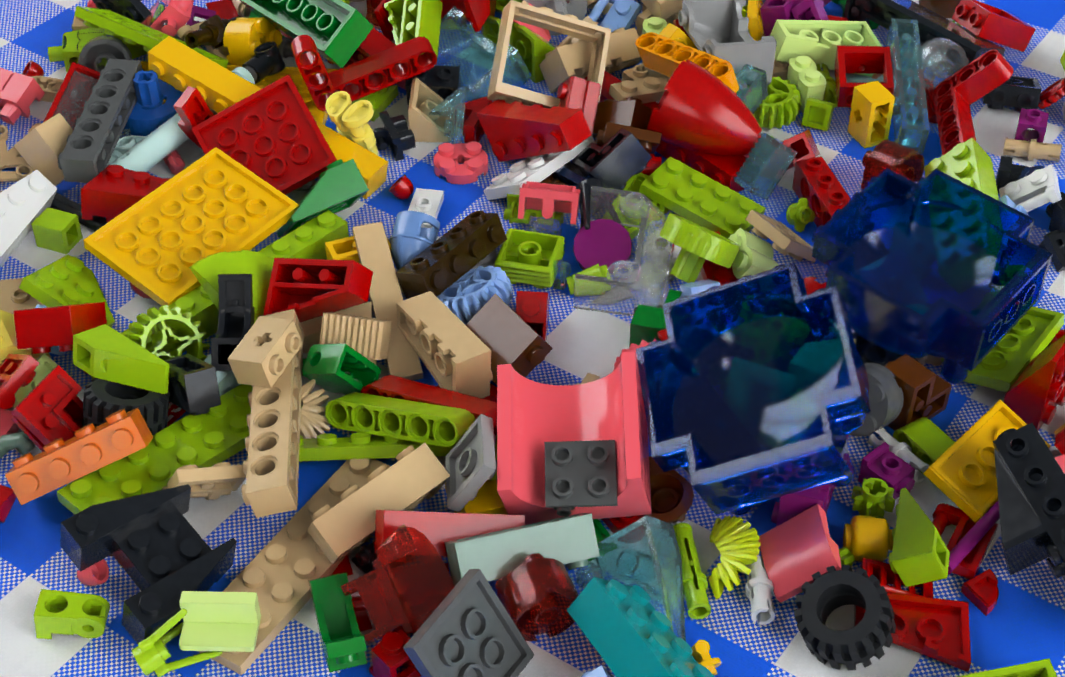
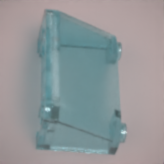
[435,6,532,102]

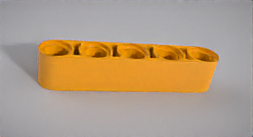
[635,32,739,93]

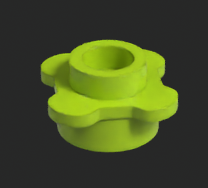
[786,197,815,232]

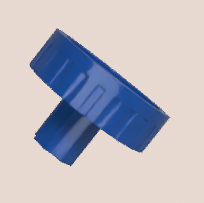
[123,70,183,136]

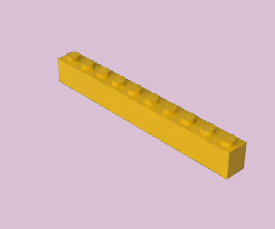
[148,36,388,199]

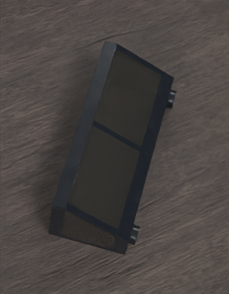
[843,0,1005,75]

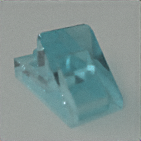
[429,87,466,144]

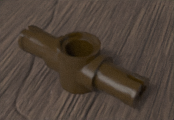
[185,15,241,49]

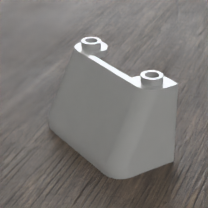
[678,0,777,86]

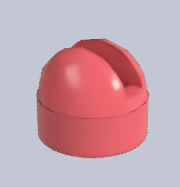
[77,559,109,586]

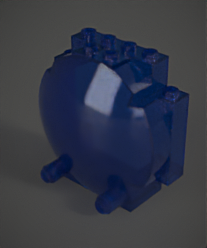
[812,168,1053,384]
[636,262,871,515]

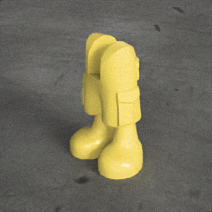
[325,91,379,156]

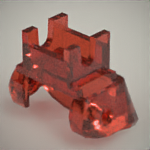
[341,524,455,645]

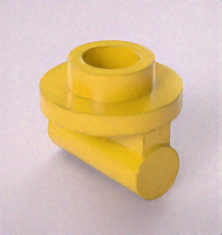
[691,640,722,676]

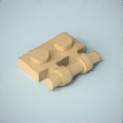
[162,462,246,500]

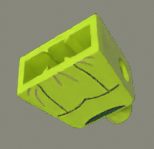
[48,27,108,72]

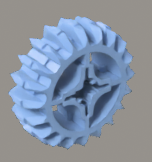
[437,265,513,325]

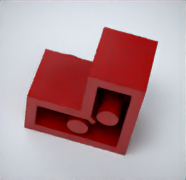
[14,302,107,354]

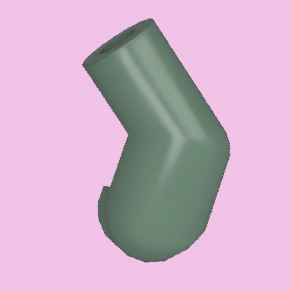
[0,431,35,459]

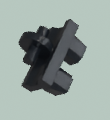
[373,111,416,161]

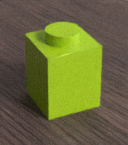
[31,207,83,254]

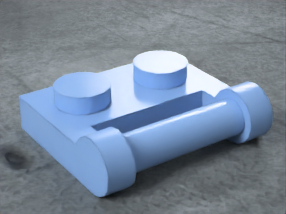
[588,0,642,32]

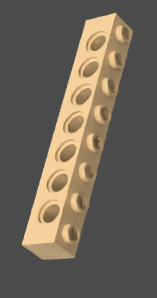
[241,309,304,518]

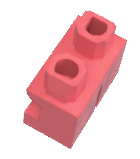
[0,68,45,125]

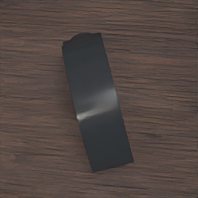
[211,274,255,371]

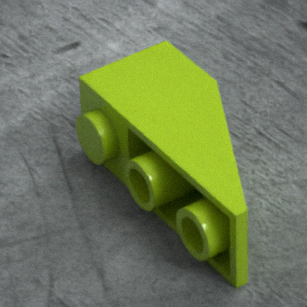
[73,324,170,394]
[889,488,950,587]

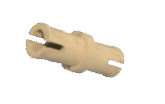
[1003,138,1062,162]

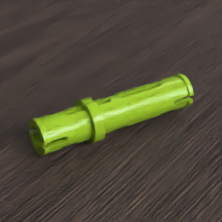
[670,523,711,619]

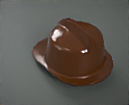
[644,456,694,525]

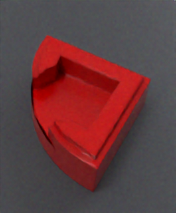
[961,569,999,616]

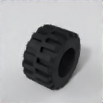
[82,378,170,435]
[794,565,896,670]

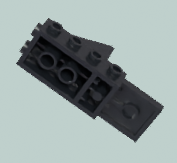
[993,423,1065,581]

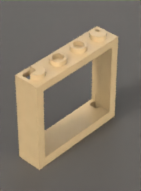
[487,0,611,108]

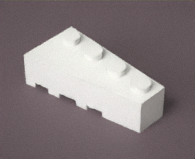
[0,170,58,267]

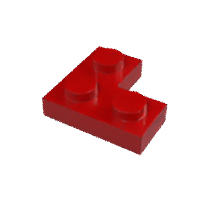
[11,365,83,445]

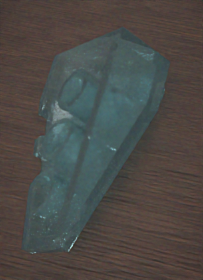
[595,515,686,642]

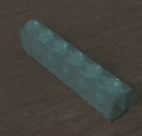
[886,18,930,154]

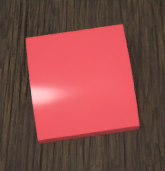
[759,504,842,603]

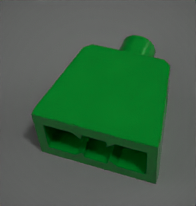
[302,343,381,395]

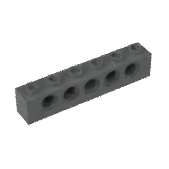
[58,59,143,183]

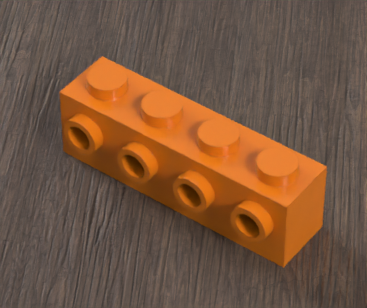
[5,407,153,505]

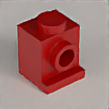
[369,629,421,677]

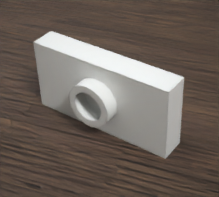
[408,188,444,228]

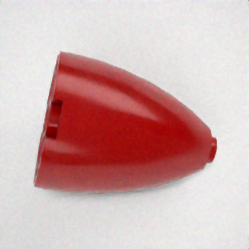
[647,59,764,156]

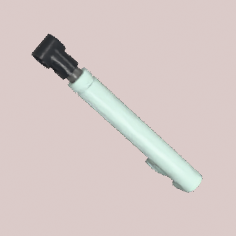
[106,41,286,172]

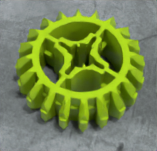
[736,76,801,130]
[124,305,211,361]

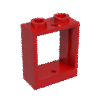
[951,0,1036,52]
[834,46,894,108]

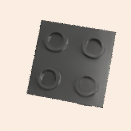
[544,440,618,516]

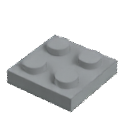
[445,414,497,512]

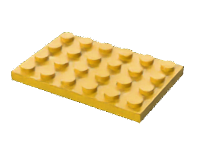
[83,147,299,306]

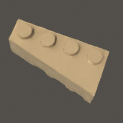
[397,291,493,398]

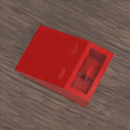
[1003,335,1065,431]

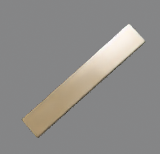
[353,222,423,380]

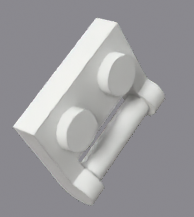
[999,165,1062,212]

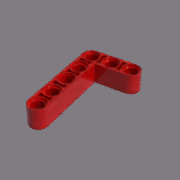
[291,35,437,111]
[933,49,1014,155]

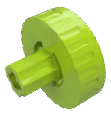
[659,213,741,283]

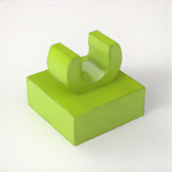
[801,97,835,131]

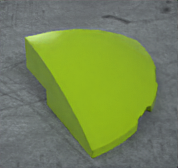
[189,250,274,323]

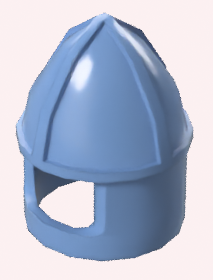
[389,211,440,270]

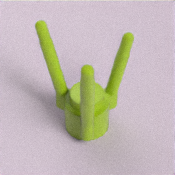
[131,608,223,677]

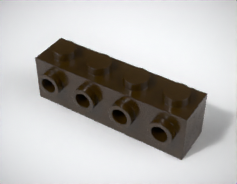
[396,211,507,299]

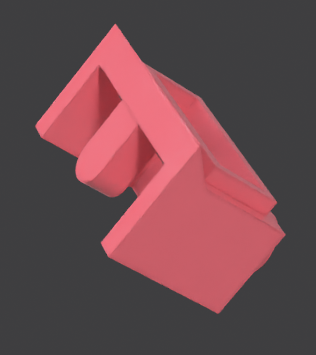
[518,181,580,225]

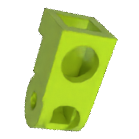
[34,589,110,639]

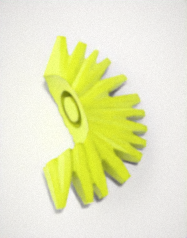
[708,516,761,599]

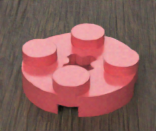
[433,141,488,185]

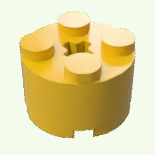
[223,17,282,65]

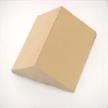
[408,77,453,142]
[14,113,73,186]

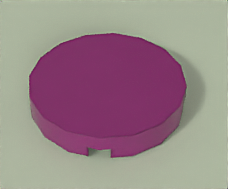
[573,219,632,276]

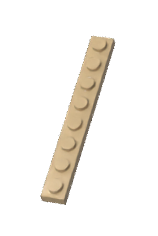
[609,59,789,104]

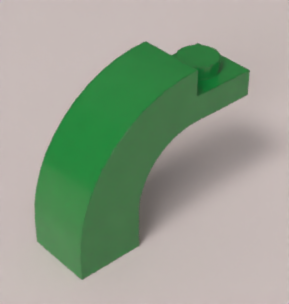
[308,573,367,672]

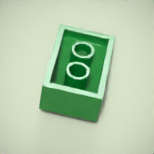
[277,159,369,238]

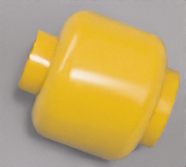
[843,515,893,562]

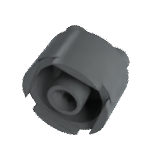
[78,36,133,72]
[825,363,904,436]

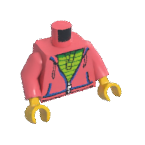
[142,0,194,37]

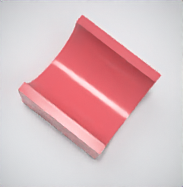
[497,351,652,525]

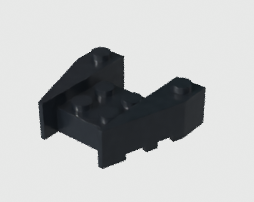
[60,484,237,644]

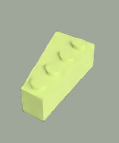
[770,20,882,77]

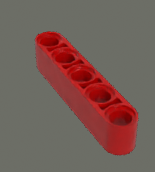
[361,375,497,435]

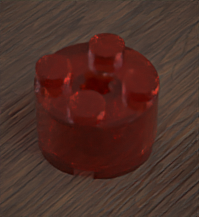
[861,140,924,204]
[495,553,579,641]

